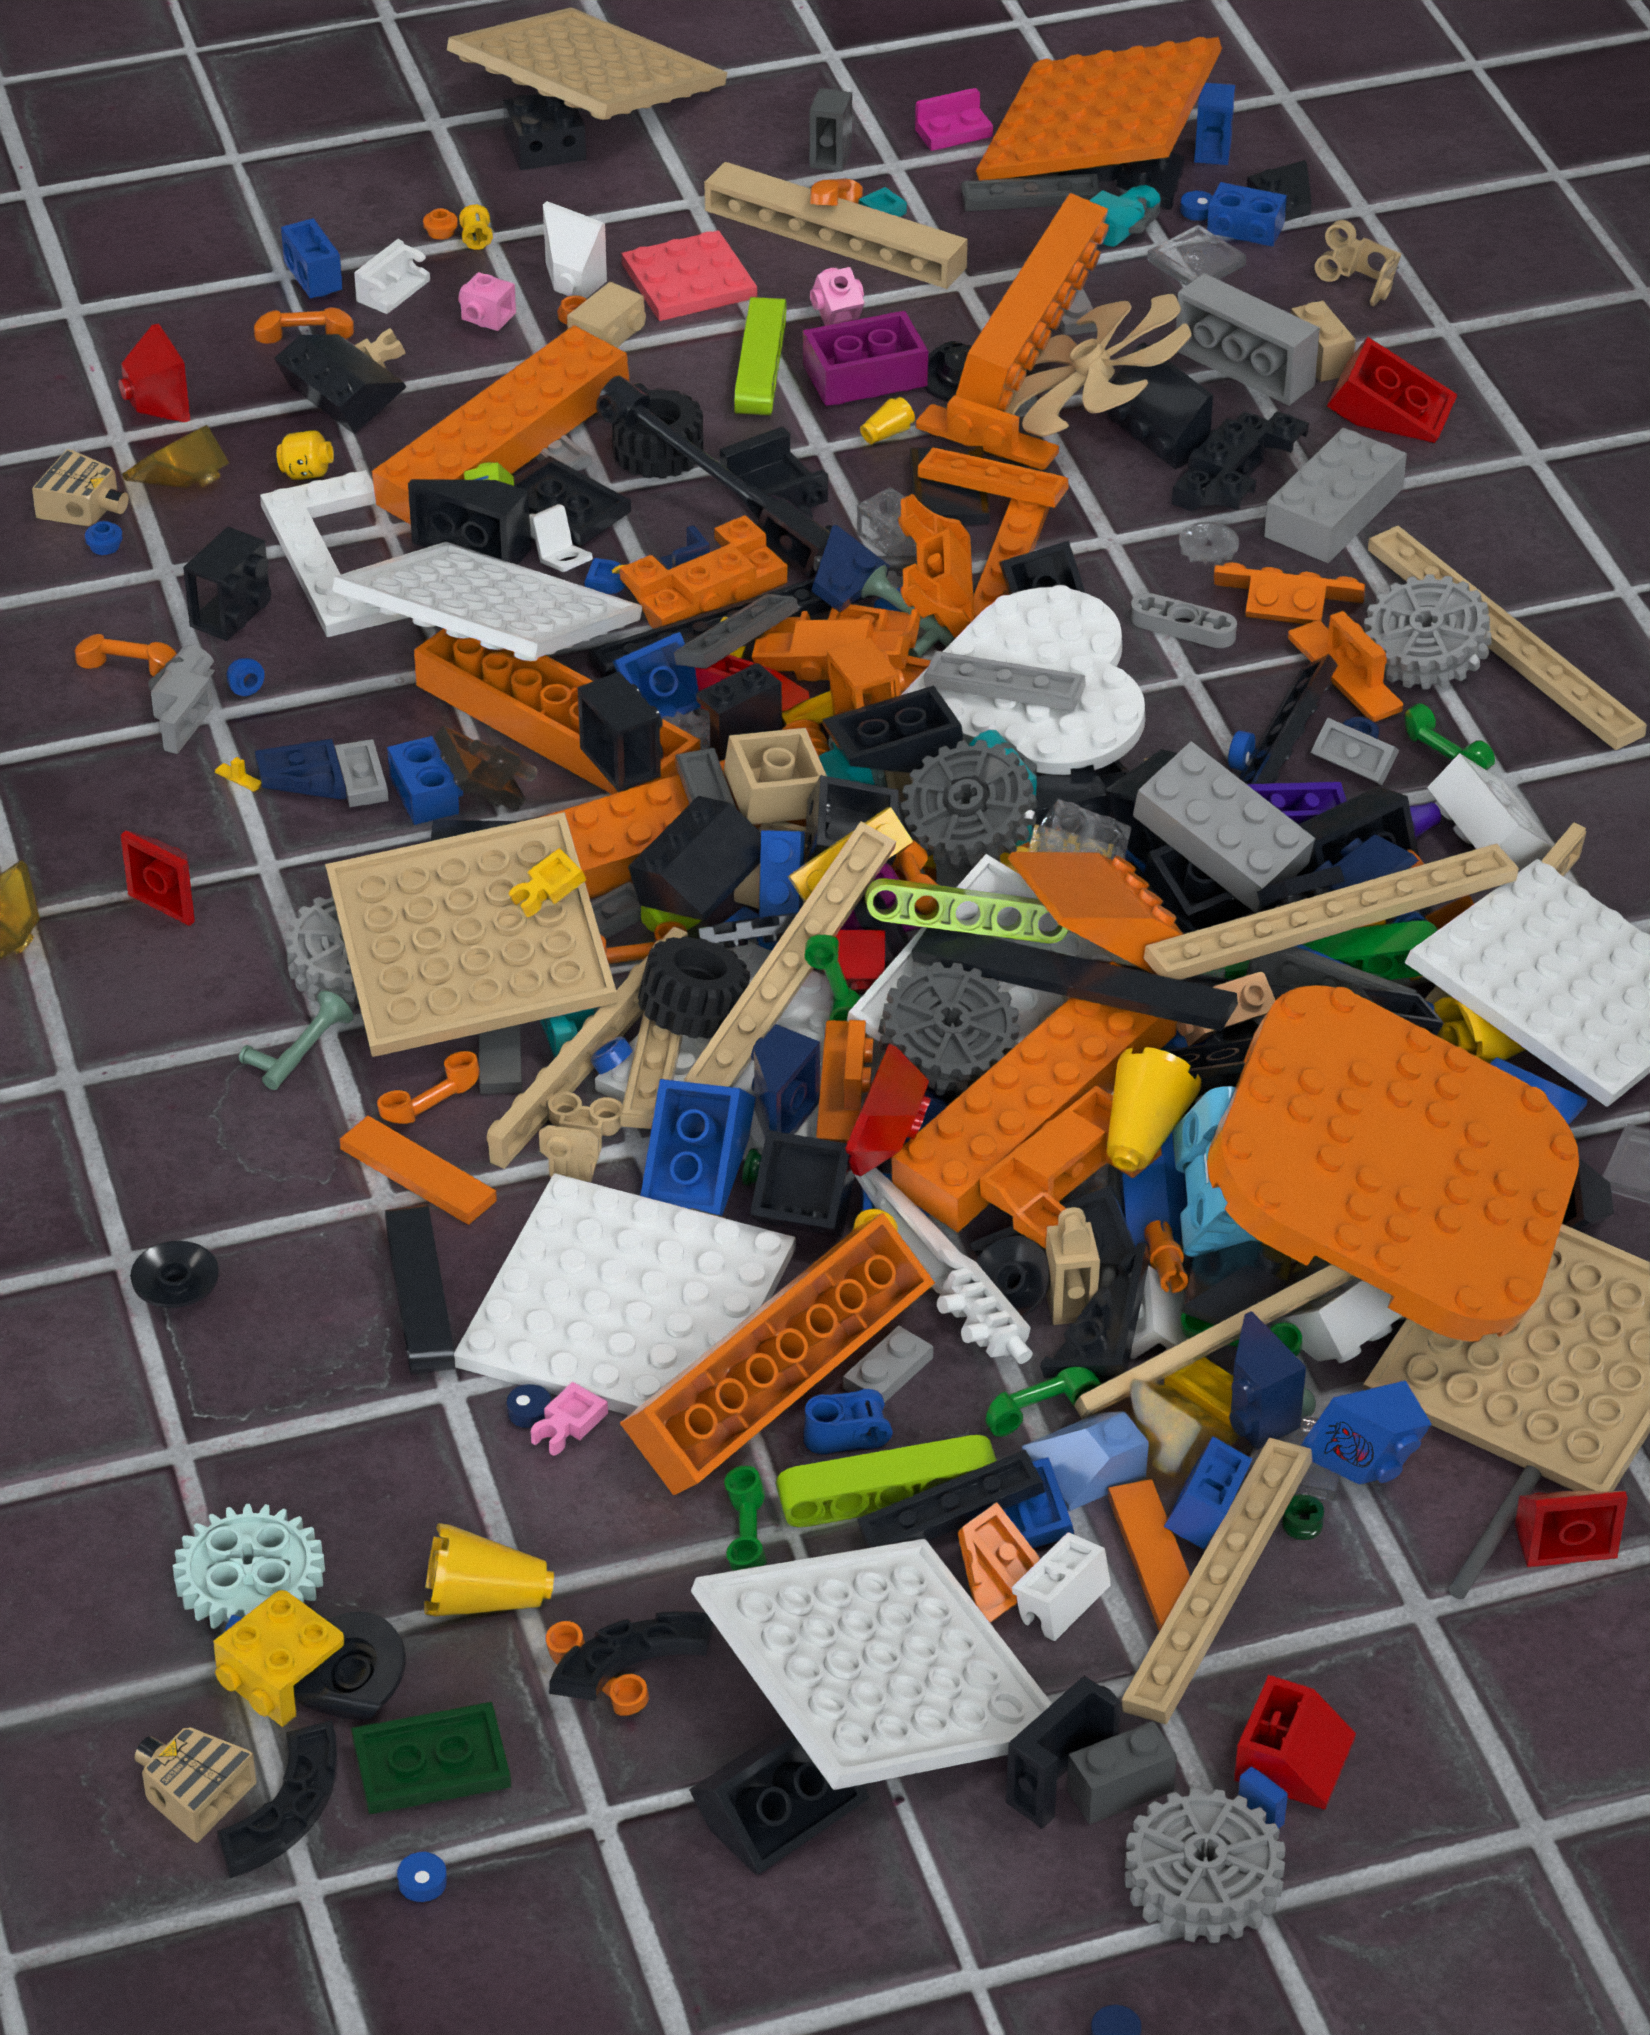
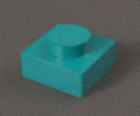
[858,187,907,217]

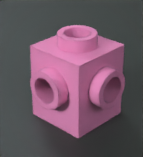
[810,267,864,326]
[458,272,516,331]

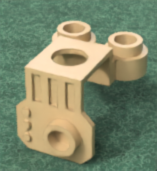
[1315,220,1402,307]
[539,1092,622,1182]

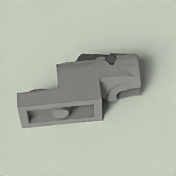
[148,645,215,754]

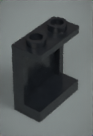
[720,426,828,509]
[696,663,782,761]
[1006,1675,1121,1829]

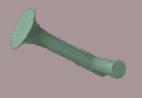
[861,565,956,658]
[239,990,353,1090]

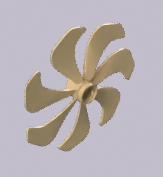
[1006,294,1191,437]

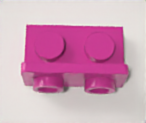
[915,88,993,151]

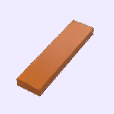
[918,447,1069,508]
[340,1115,497,1225]
[1108,1479,1190,1632]

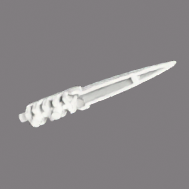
[855,1168,1033,1364]

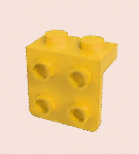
[213,1590,344,1727]

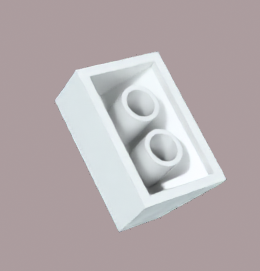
[1427,753,1555,870]
[1272,1277,1407,1363]

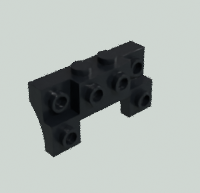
[1172,411,1309,511]
[1031,759,1130,841]

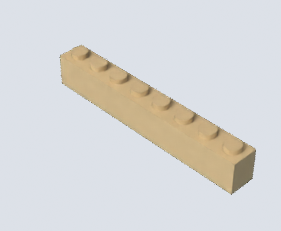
[704,162,968,289]

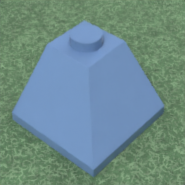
[1022,1412,1149,1511]

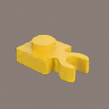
[508,848,587,917]

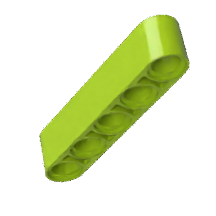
[734,297,787,415]
[865,878,1069,944]
[775,1435,997,1528]

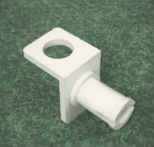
[529,504,593,572]

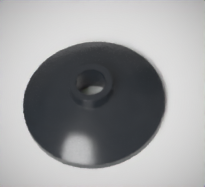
[976,1236,1050,1317]
[130,1241,219,1308]

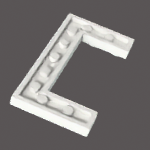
[260,470,410,637]

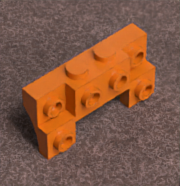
[898,494,974,638]
[620,515,788,629]
[752,609,921,681]
[979,1086,1162,1249]

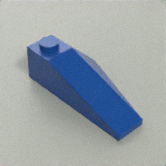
[1118,1132,1188,1267]

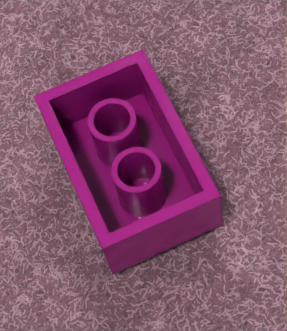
[803,311,928,406]

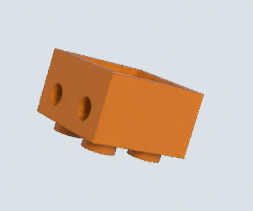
[826,638,905,716]

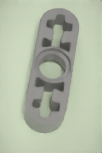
[1130,593,1237,648]

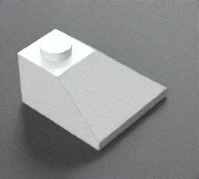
[543,201,607,299]

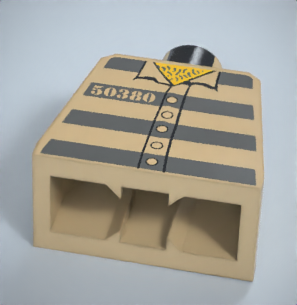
[32,449,128,526]
[135,1727,257,1843]

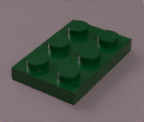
[351,1702,511,1815]

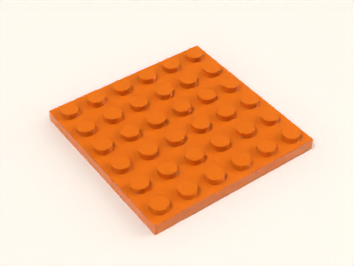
[976,37,1222,181]

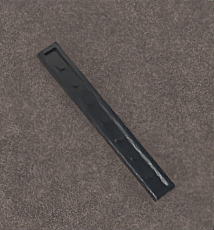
[589,578,875,678]
[912,927,1238,1032]

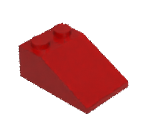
[1327,337,1458,443]

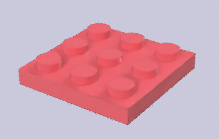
[621,230,757,321]

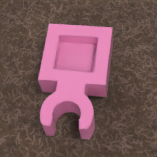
[531,1382,608,1456]

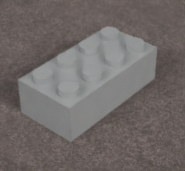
[1176,273,1320,406]
[1264,428,1407,563]
[1133,741,1315,913]

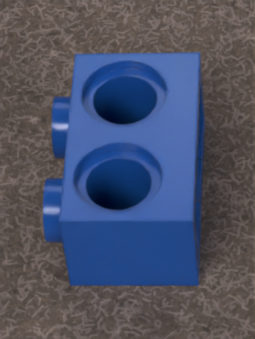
[1194,83,1235,165]
[1207,182,1287,246]
[281,218,343,298]
[387,736,463,825]
[1164,1436,1252,1549]

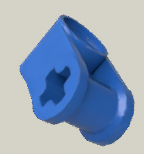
[803,1389,893,1454]

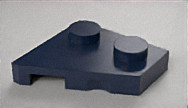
[812,524,890,613]
[255,739,347,799]

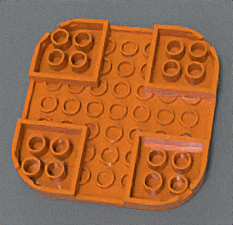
[1207,985,1579,1342]

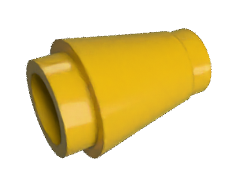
[860,397,915,445]

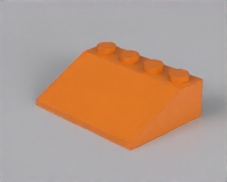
[1008,852,1184,975]

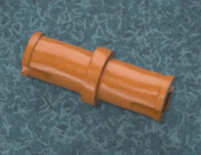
[1144,1220,1188,1293]

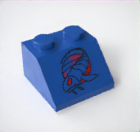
[1300,1380,1432,1485]

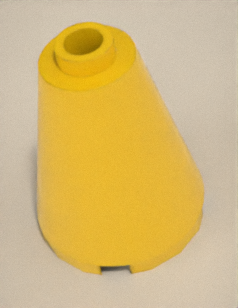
[1433,996,1526,1064]
[1107,1047,1201,1172]
[424,1523,554,1617]

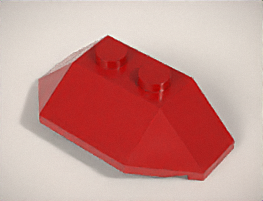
[845,1044,931,1177]

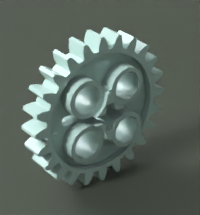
[173,1504,325,1629]

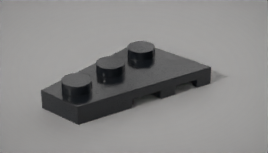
[699,912,798,948]

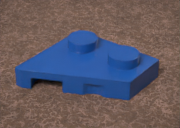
[1003,1457,1075,1548]

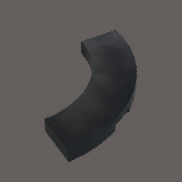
[549,1611,715,1701]
[217,1720,338,1878]

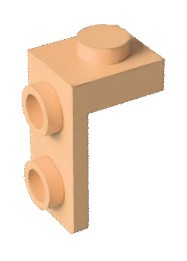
[1177,972,1275,1047]

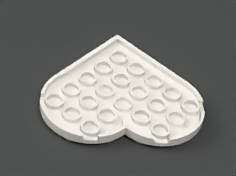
[901,585,1146,775]

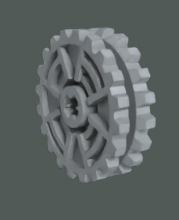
[1364,574,1492,689]
[285,893,359,1009]
[1124,1788,1285,1943]

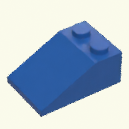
[640,1079,756,1216]

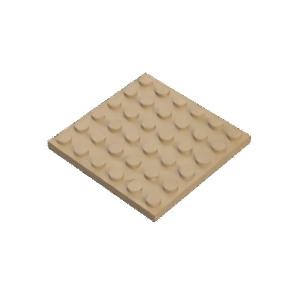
[447,7,727,120]
[325,812,618,1057]
[1363,1224,1650,1491]

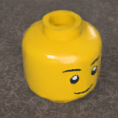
[276,431,334,480]

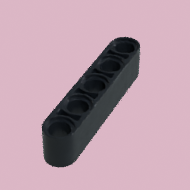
[385,1204,455,1375]

